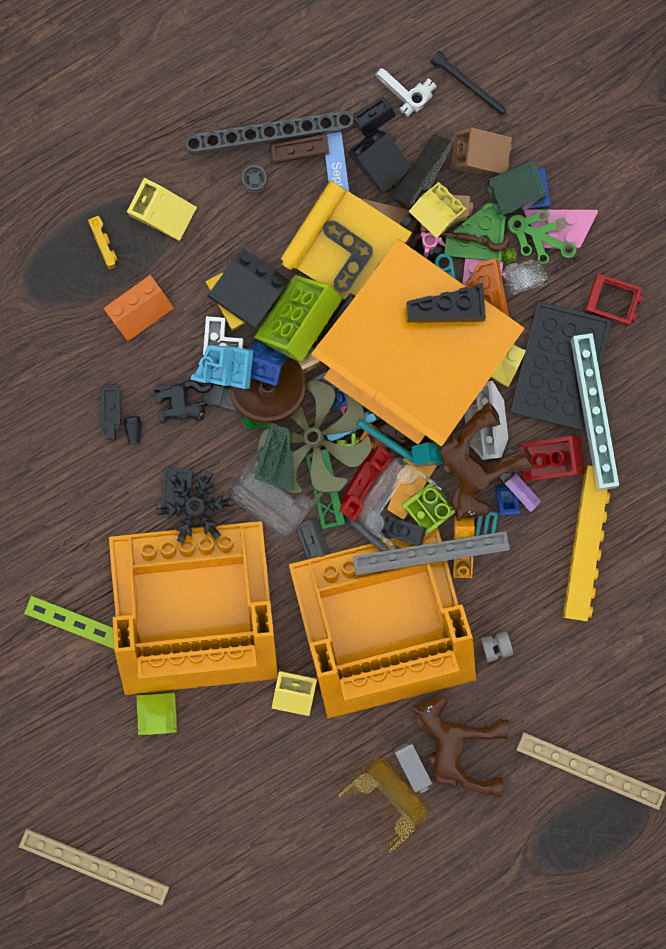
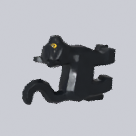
[154,380,213,424]

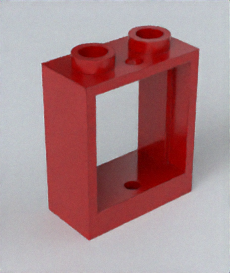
[584,274,643,326]

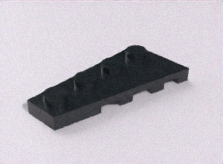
[406,283,486,323]

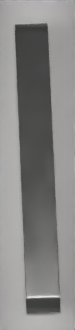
[185,111,353,155]

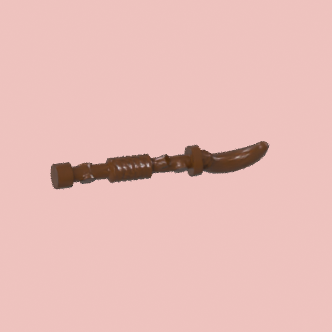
[440,231,509,252]

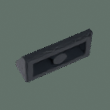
[353,97,395,136]

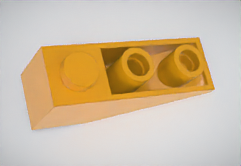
[453,516,475,578]

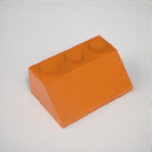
[104,275,174,342]

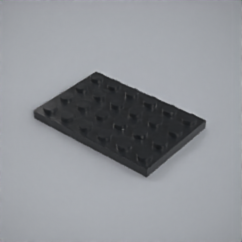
[509,301,612,431]

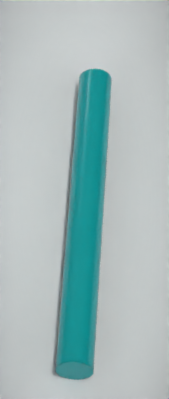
[356,418,413,463]

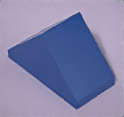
[496,486,520,516]

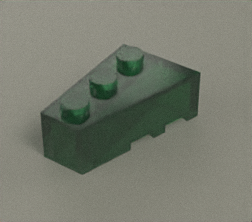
[254,423,294,491]

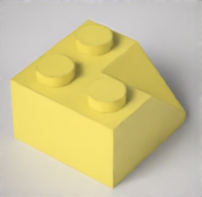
[489,345,526,387]

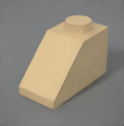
[298,347,321,373]

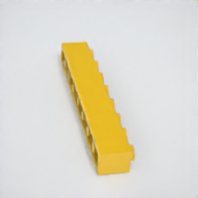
[563,465,610,621]

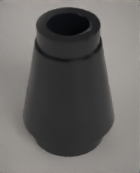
[123,416,142,444]

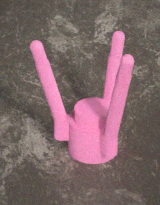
[414,232,445,259]

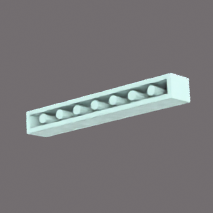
[571,333,619,491]

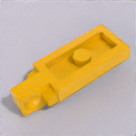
[88,216,118,270]

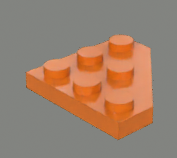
[465,258,509,316]

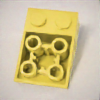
[127,178,197,241]

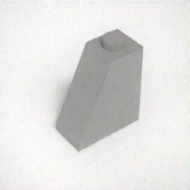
[394,741,432,793]

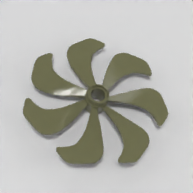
[257,380,372,493]

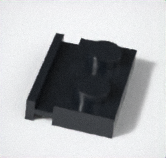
[161,467,193,506]

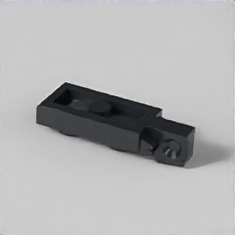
[101,386,121,440]
[373,517,427,546]

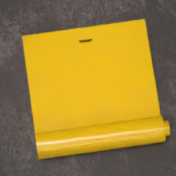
[281,180,412,299]

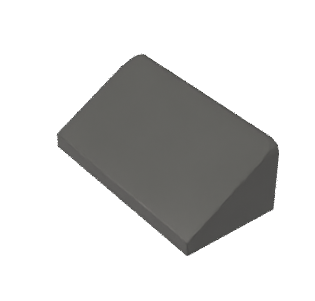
[296,518,330,559]

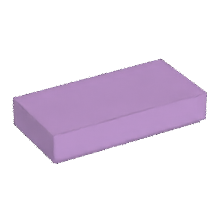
[505,473,541,512]

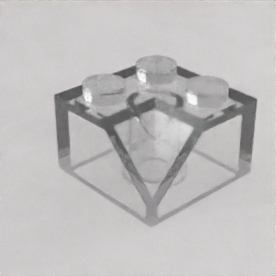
[502,259,549,297]

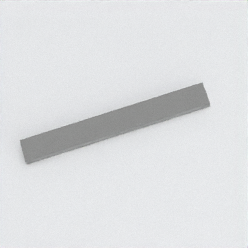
[353,531,510,575]

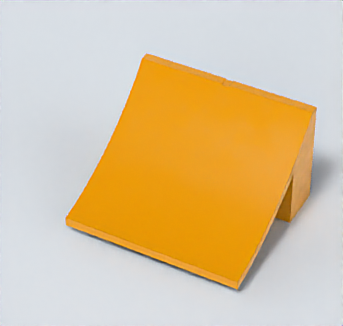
[311,239,525,446]
[109,521,278,695]
[289,527,476,719]

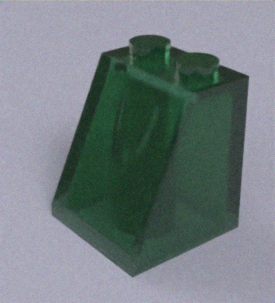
[486,160,547,218]

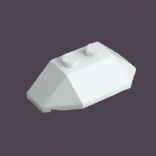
[464,381,508,460]

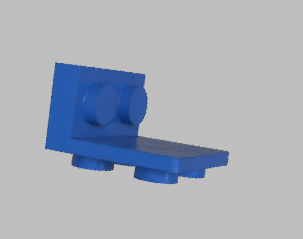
[249,340,289,386]

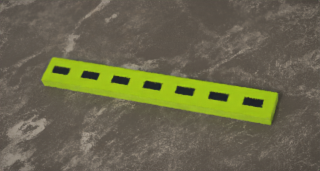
[24,596,114,649]

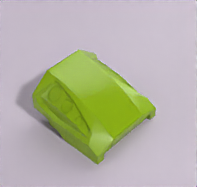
[402,481,456,536]
[136,693,177,735]

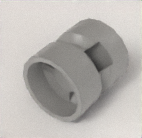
[480,631,513,663]

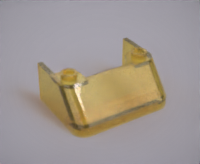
[337,758,428,854]

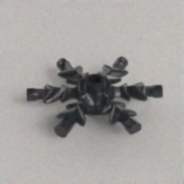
[156,470,233,544]

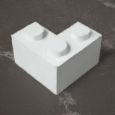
[203,316,244,356]

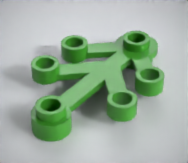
[508,209,577,264]

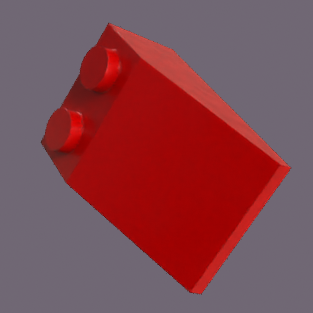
[519,436,585,482]

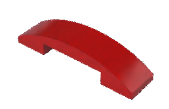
[339,446,393,521]

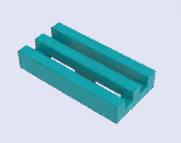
[475,511,498,536]

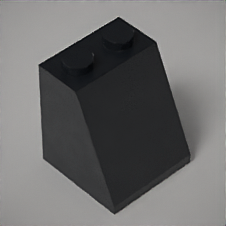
[347,129,413,193]

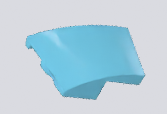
[191,345,253,389]

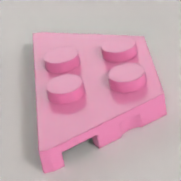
[524,210,598,249]

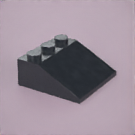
[207,248,290,329]

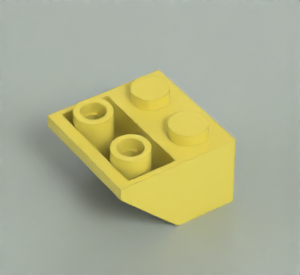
[409,182,466,238]
[272,670,317,716]

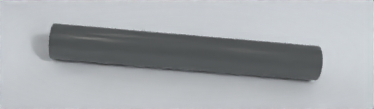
[344,516,390,552]

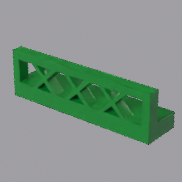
[306,449,345,529]

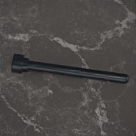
[430,50,506,115]

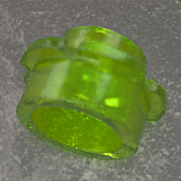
[501,246,517,265]

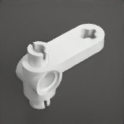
[376,68,437,117]

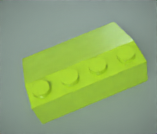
[254,275,343,362]

